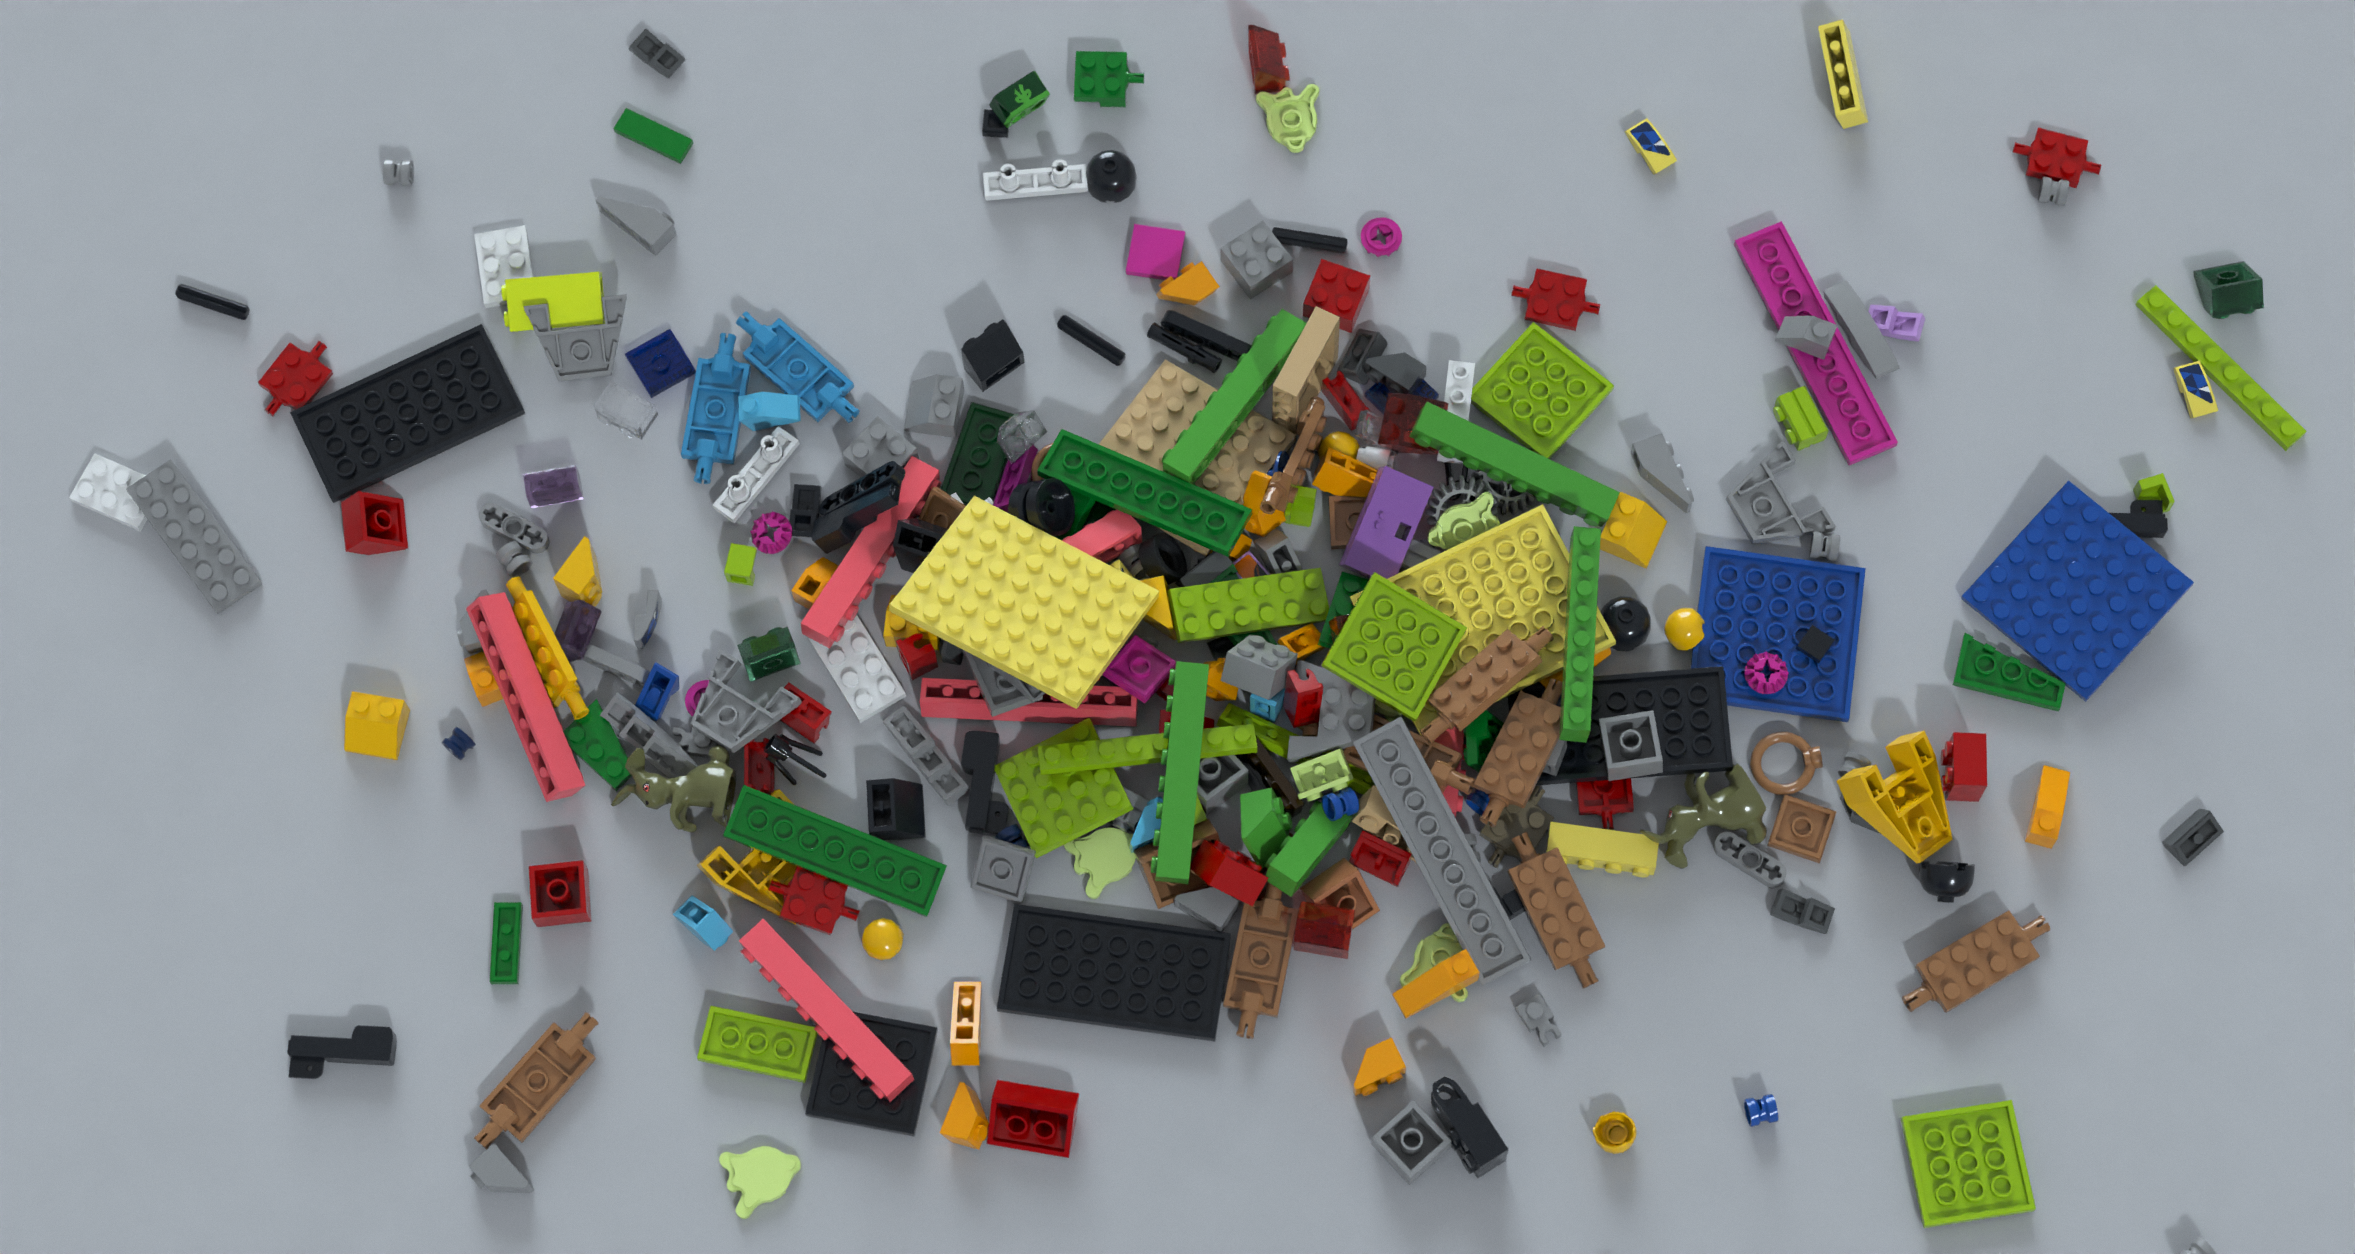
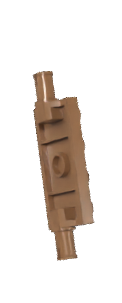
[1260,396,1327,514]
[1420,626,1554,744]
[1474,678,1562,827]
[1343,714,1476,795]
[1507,832,1606,988]
[1223,882,1299,1039]
[1902,910,2050,1013]
[474,1012,599,1149]

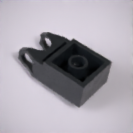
[1431,1076,1509,1179]

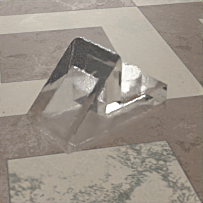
[1355,410,1403,456]

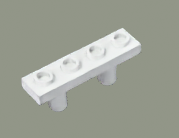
[983,159,1088,201]
[1437,360,1475,465]
[713,426,800,523]

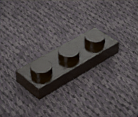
[1246,739,1304,818]

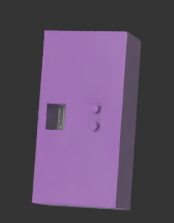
[1339,466,1434,579]

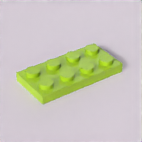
[697,1005,817,1083]

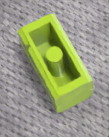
[1773,386,1828,451]

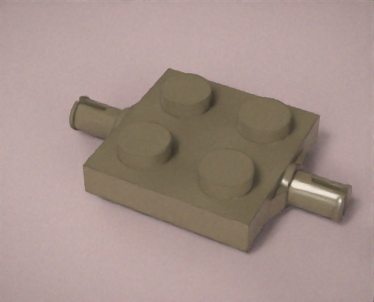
[1479,786,1555,868]

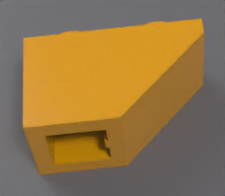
[1156,261,1220,306]
[791,557,838,610]
[1353,1037,1406,1096]

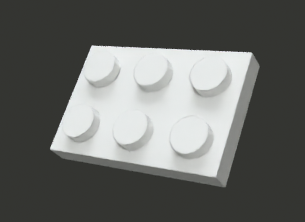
[474,225,534,308]
[69,453,147,532]

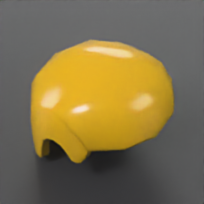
[1317,431,1360,461]
[1664,608,1705,650]
[862,918,904,960]
[1593,1111,1637,1154]

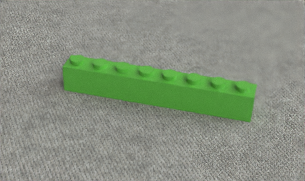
[1162,309,1306,485]
[1409,402,1620,527]
[1559,526,1601,743]
[1150,661,1209,884]

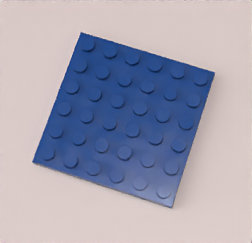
[1961,480,2194,702]
[1690,546,1866,722]

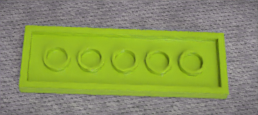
[1167,568,1330,643]

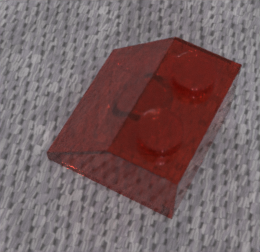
[1248,25,1290,94]
[1378,393,1449,455]
[1294,901,1355,959]

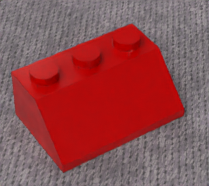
[987,1080,1079,1158]

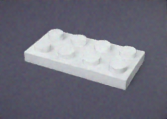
[807,615,906,723]

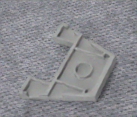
[524,294,627,381]
[1726,441,1836,544]
[690,649,802,753]
[1287,660,1376,763]

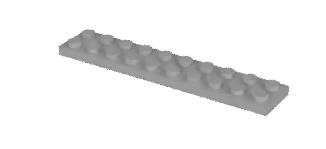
[1353,717,1531,986]

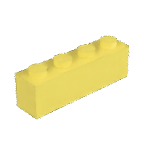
[1818,19,1868,129]
[1546,822,1659,878]

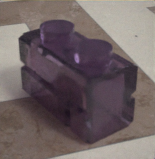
[523,465,583,508]
[554,600,602,662]

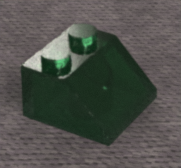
[2193,261,2264,319]
[737,627,801,682]

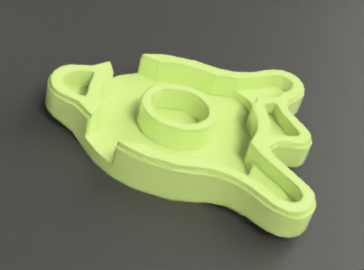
[1256,84,1320,153]
[1427,492,1500,550]
[1064,828,1136,899]
[1400,923,1468,1002]
[719,1146,801,1219]

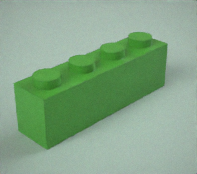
[1265,800,1354,897]

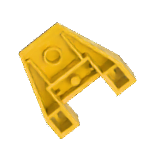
[1837,730,1953,863]
[696,789,796,925]

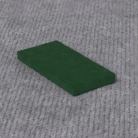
[941,402,1022,506]

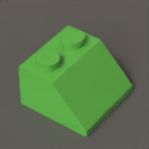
[1240,788,1293,868]

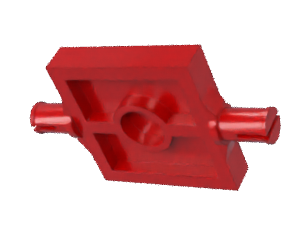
[2012,127,2102,188]
[1511,268,1601,331]
[258,341,333,416]
[1576,778,1634,830]
[768,866,860,935]

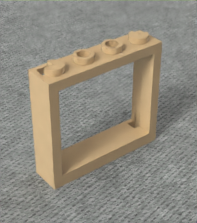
[1272,306,1340,436]

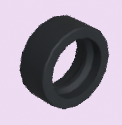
[1139,533,1187,585]

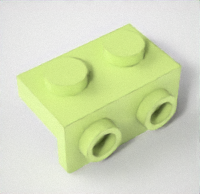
[1290,748,1353,802]

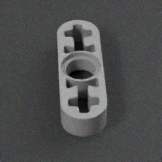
[479,503,549,554]
[579,643,650,688]
[1714,832,1787,888]

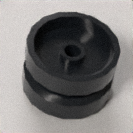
[1008,478,1075,537]

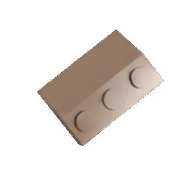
[1133,819,1221,909]

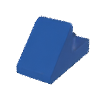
[635,662,679,721]

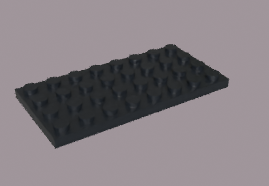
[290,324,526,503]
[1508,666,1733,785]
[997,904,1231,1042]

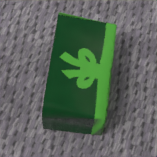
[989,70,1050,128]

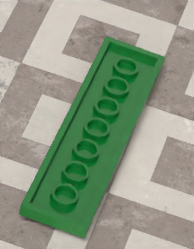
[1037,429,1252,557]
[722,785,947,917]

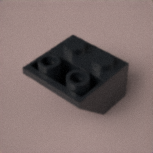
[961,319,1025,392]
[893,518,948,573]
[866,778,926,841]

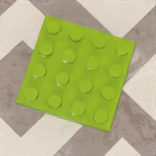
[1471,322,1614,459]
[1321,572,1467,721]
[995,718,1134,859]
[1901,1100,2036,1228]

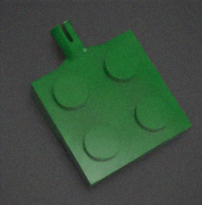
[1074,51,1144,107]
[1463,709,1504,773]

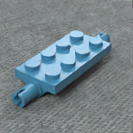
[736,312,860,423]
[681,333,751,484]

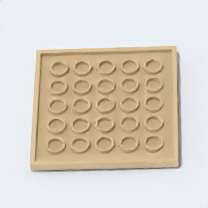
[1099,360,1296,557]

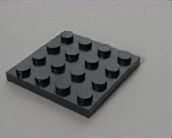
[805,1012,938,1137]

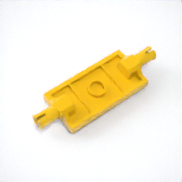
[506,576,589,720]

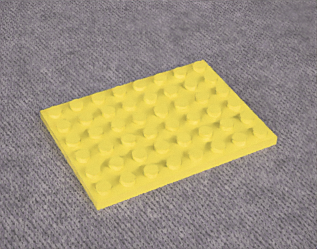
[889,496,1159,709]
[1350,504,1616,736]

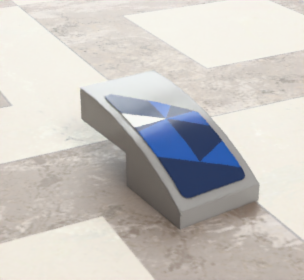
[634,590,662,649]

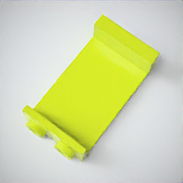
[501,272,605,332]

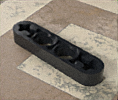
[1161,310,1252,361]
[819,461,905,516]

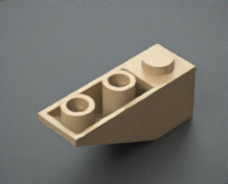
[1352,785,1417,863]

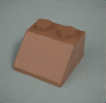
[1300,858,1380,941]

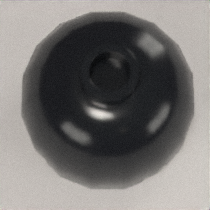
[1086,150,1137,203]
[1601,596,1651,651]
[1919,861,1975,903]

